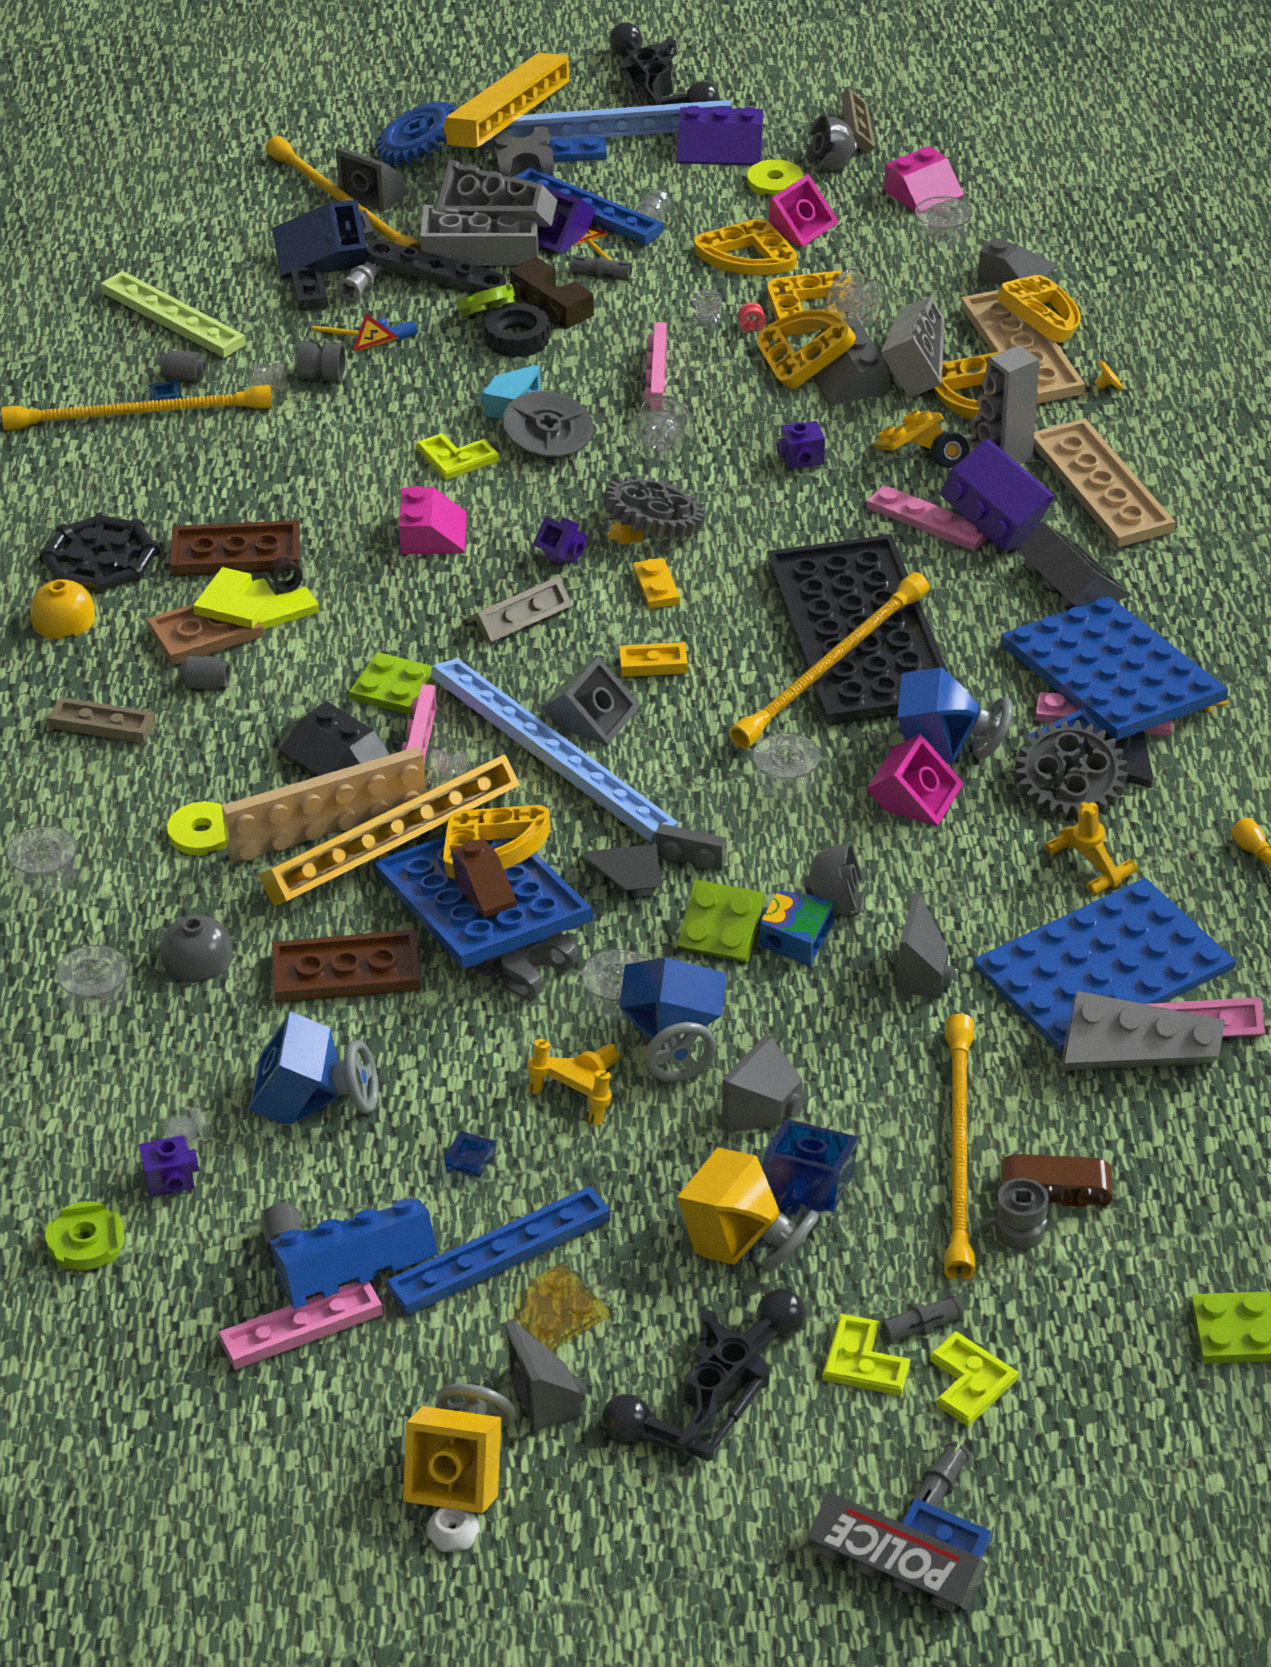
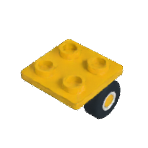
[872,410,969,468]

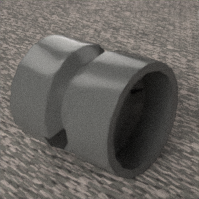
[297,341,346,382]
[995,1178,1049,1250]

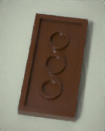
[170,520,300,575]
[272,929,421,1003]

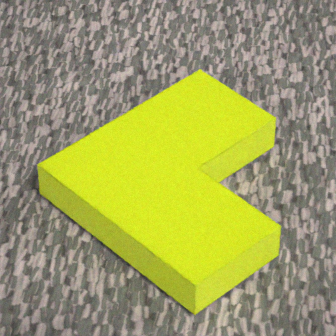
[416,433,500,480]
[193,567,267,629]
[244,578,319,630]
[822,1313,910,1396]
[930,1331,1019,1427]

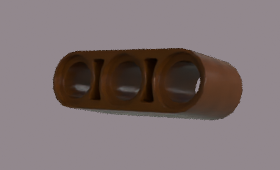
[1000,1154,1113,1208]

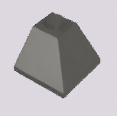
[335,147,404,211]
[978,237,1057,286]
[541,656,640,745]
[581,844,661,897]
[898,893,954,999]
[722,1034,804,1132]
[505,1320,585,1431]

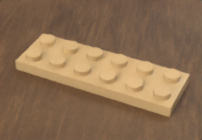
[961,290,1085,404]
[1033,418,1175,548]
[221,747,426,863]

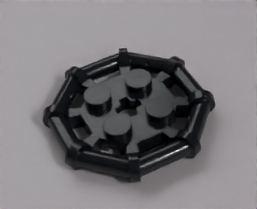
[39,512,160,594]

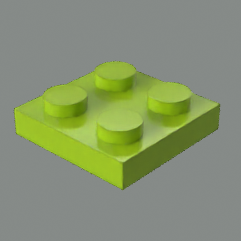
[349,652,434,715]
[677,879,765,963]
[1191,1291,1271,1364]

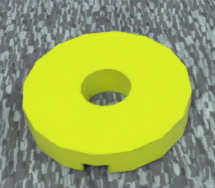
[747,160,803,197]
[167,801,226,856]

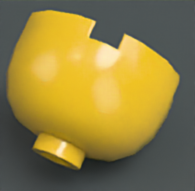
[30,579,95,639]

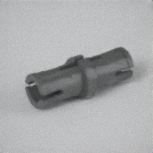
[572,256,632,281]
[880,1295,963,1344]
[909,1441,970,1507]

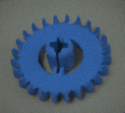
[376,101,457,168]

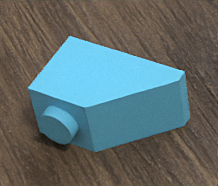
[481,365,541,419]

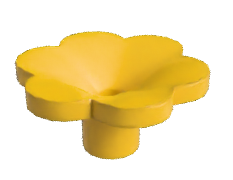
[1094,359,1124,391]
[608,522,644,545]

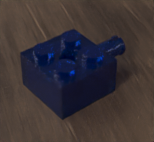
[762,1118,859,1216]

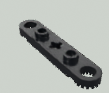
[366,240,506,293]

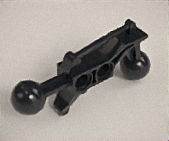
[609,22,720,107]
[600,1288,807,1467]

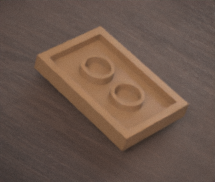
[147,604,264,665]

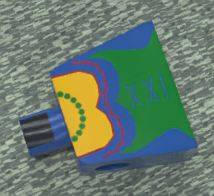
[758,891,834,966]

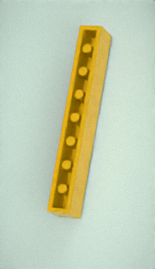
[443,52,569,148]
[258,754,520,906]

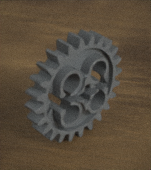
[603,476,705,540]
[1015,720,1128,821]

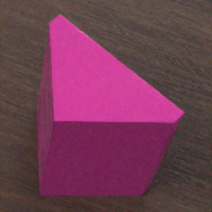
[769,173,839,247]

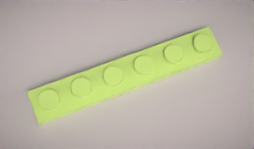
[101,271,245,358]

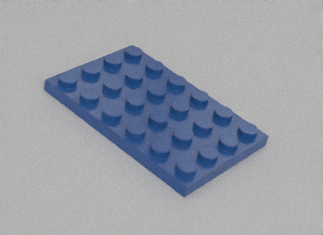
[1001,596,1228,740]
[373,836,593,968]
[973,877,1236,1054]

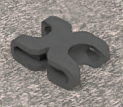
[493,127,554,178]
[468,933,578,1002]

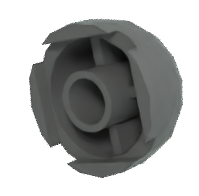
[806,116,857,172]
[804,843,864,915]
[160,915,233,983]

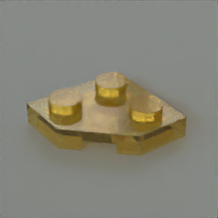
[521,1262,609,1351]

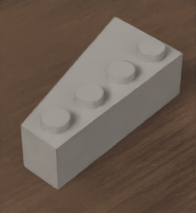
[436,159,558,227]
[420,204,539,266]
[881,296,945,398]
[966,345,1040,465]
[1060,991,1225,1071]

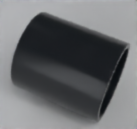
[269,557,302,592]

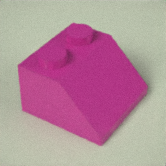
[884,146,964,216]
[399,486,467,554]
[866,733,964,826]

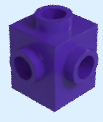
[776,421,825,469]
[532,516,588,565]
[139,1135,199,1198]

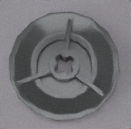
[503,391,594,458]

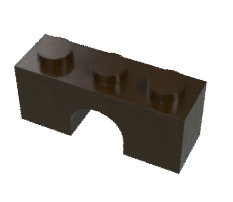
[510,257,594,329]

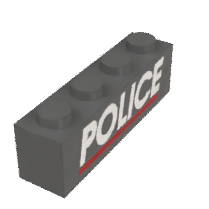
[807,1491,988,1614]

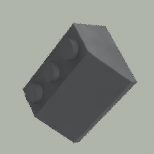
[811,317,888,406]
[1018,521,1132,609]

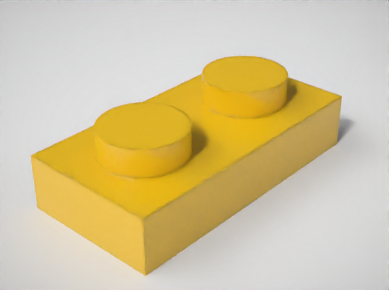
[633,558,680,609]
[619,642,688,677]

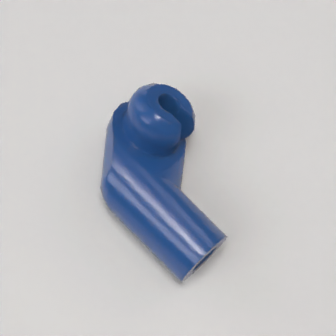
[376,318,417,341]

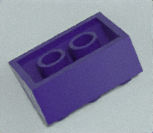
[677,106,763,165]
[511,177,596,254]
[939,439,1055,551]

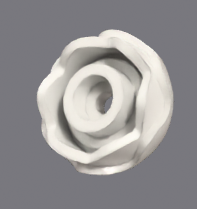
[426,1507,479,1552]

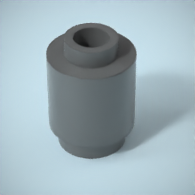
[160,351,206,383]
[179,656,230,691]
[261,1203,303,1255]

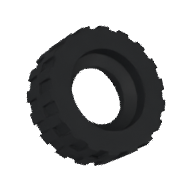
[484,303,550,358]

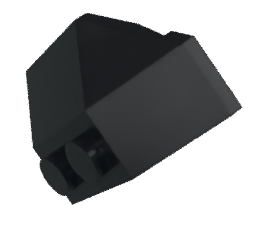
[279,701,390,777]

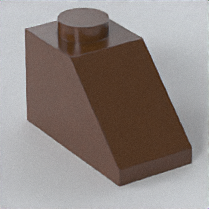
[451,838,517,918]

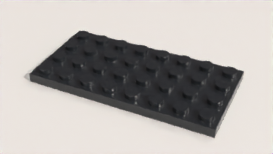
[767,534,948,725]

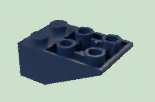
[272,200,367,278]

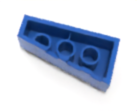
[269,1199,438,1309]

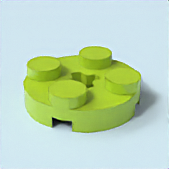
[455,284,515,317]
[45,1201,125,1270]

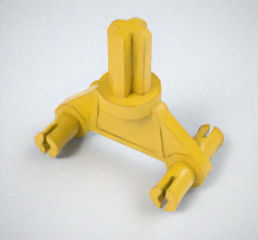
[1043,802,1138,896]
[527,1039,620,1125]

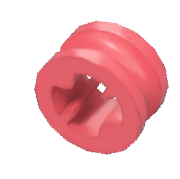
[737,303,766,331]

